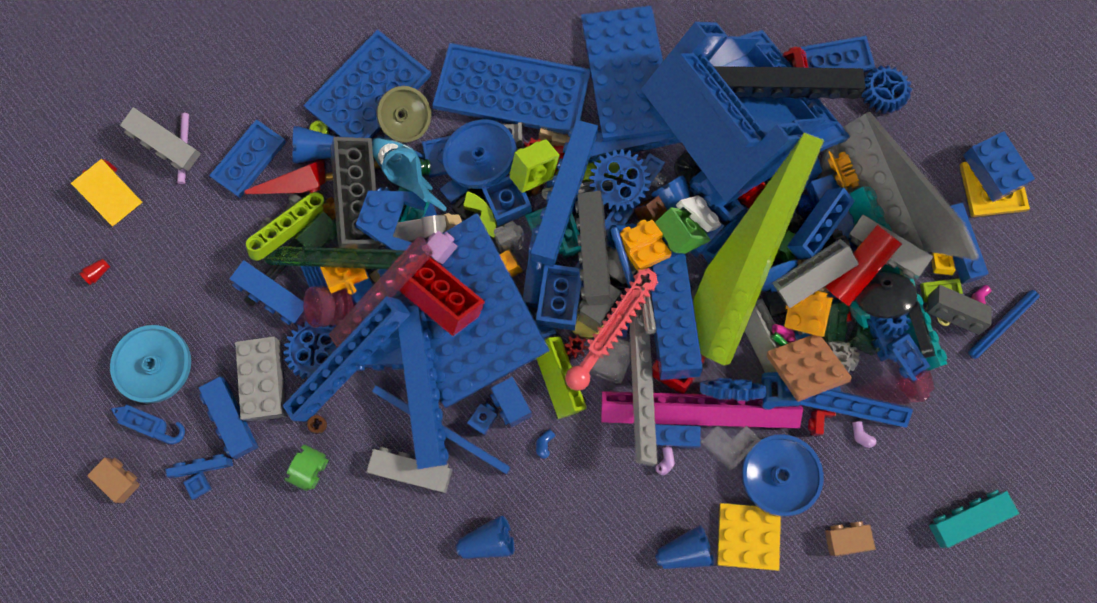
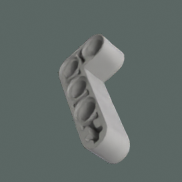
[380,215,447,246]

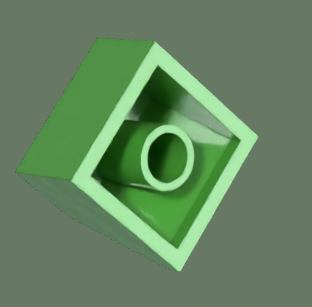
[655,207,711,254]

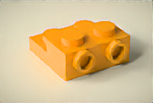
[620,220,672,272]
[784,291,833,337]

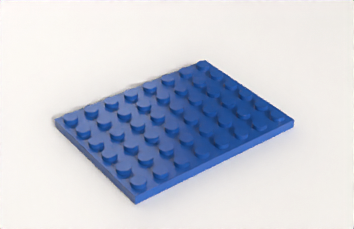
[378,214,550,408]

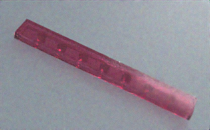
[328,237,433,348]

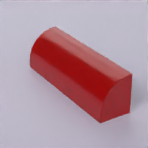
[825,225,902,306]

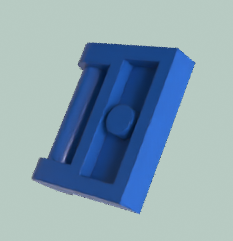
[761,372,800,410]

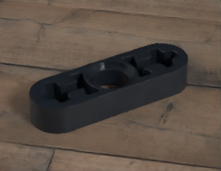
[909,300,936,358]

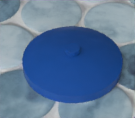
[443,119,517,189]
[742,435,824,516]

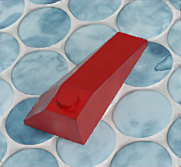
[245,159,326,194]

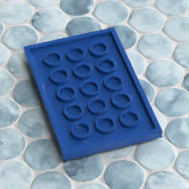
[303,29,432,138]

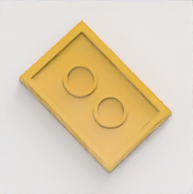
[71,159,143,227]

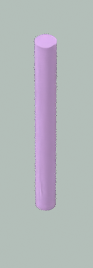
[177,113,189,184]

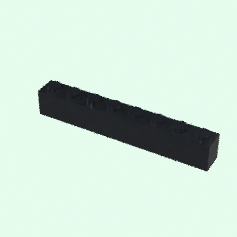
[713,66,865,100]

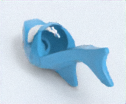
[372,138,447,212]

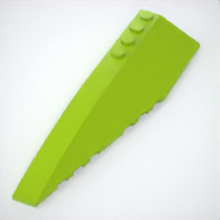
[693,133,824,365]

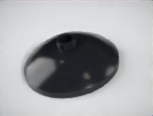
[855,271,917,319]

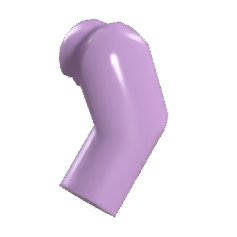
[852,422,876,448]
[656,447,675,475]

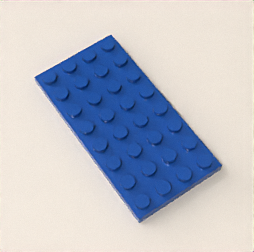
[581,6,673,142]
[432,43,591,135]

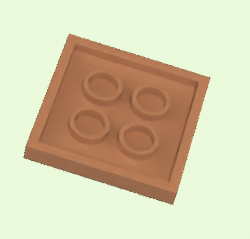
[766,335,852,401]

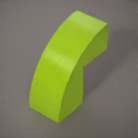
[463,191,496,240]

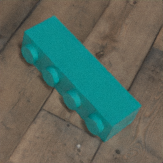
[929,489,1019,548]

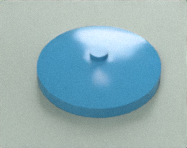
[110,325,191,403]

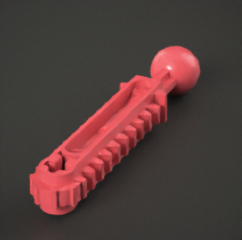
[565,268,658,391]

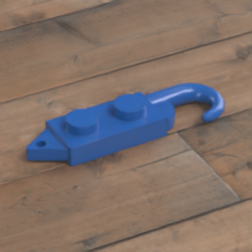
[111,404,185,445]

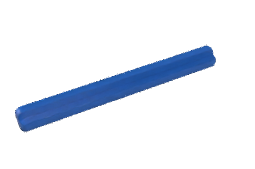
[968,290,1040,359]

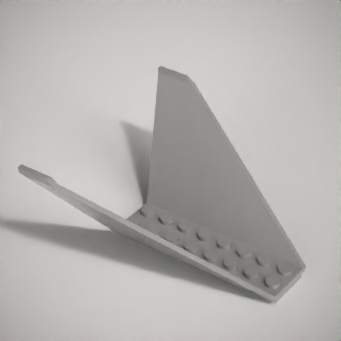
[798,112,979,335]

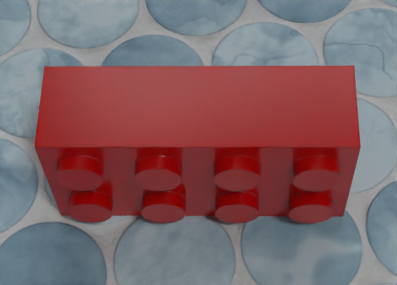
[394,253,485,336]

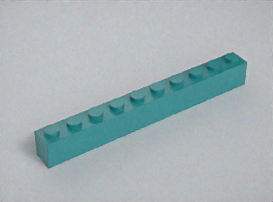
[849,186,948,374]

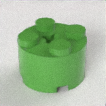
[285,444,329,491]

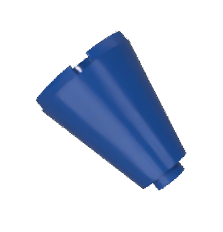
[293,126,335,163]
[651,175,691,211]
[456,516,515,559]
[655,525,715,569]

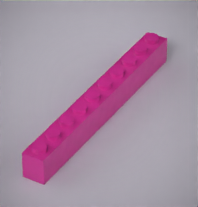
[601,391,803,428]

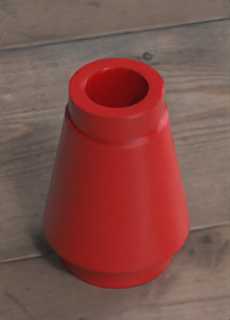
[79,258,110,285]

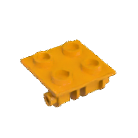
[827,151,860,192]

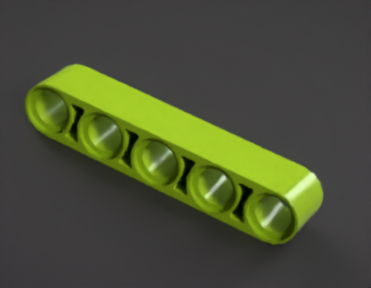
[246,192,324,261]

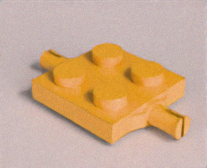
[319,248,368,294]

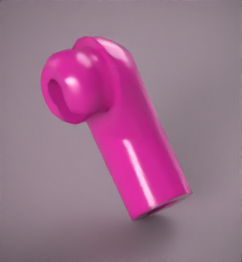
[971,285,991,304]
[772,324,797,343]

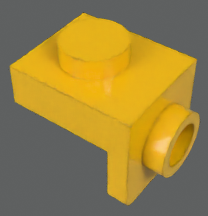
[931,252,955,275]

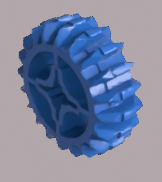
[861,65,912,114]

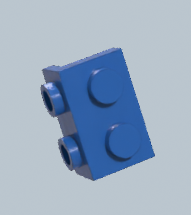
[886,333,930,382]

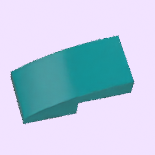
[849,300,871,328]

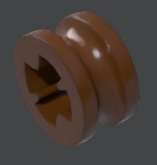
[307,415,327,434]

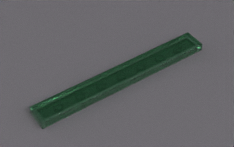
[265,246,409,270]

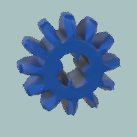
[875,312,911,338]

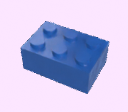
[963,131,1035,202]
[536,264,582,331]

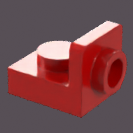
[783,47,808,68]

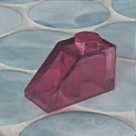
[897,370,934,402]

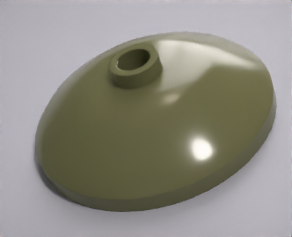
[377,86,431,142]

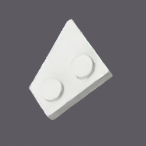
[676,195,722,232]

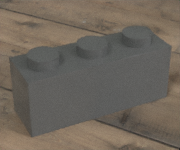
[927,285,992,335]

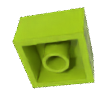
[509,139,559,193]

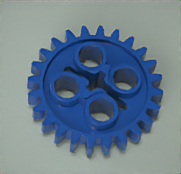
[589,149,651,211]
[283,319,346,379]
[700,378,766,401]

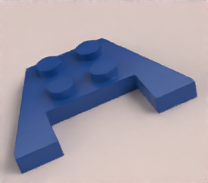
[356,191,427,261]

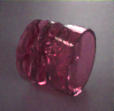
[304,286,353,328]

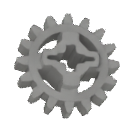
[825,337,860,373]

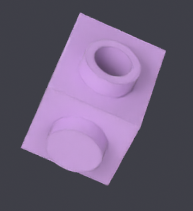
[423,231,458,264]

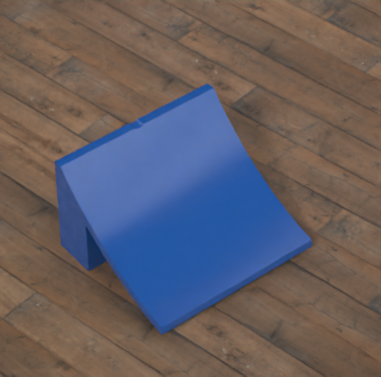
[641,22,850,203]

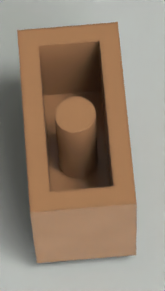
[87,458,140,503]
[825,521,876,556]

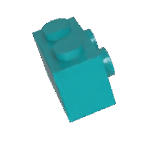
[559,214,582,259]

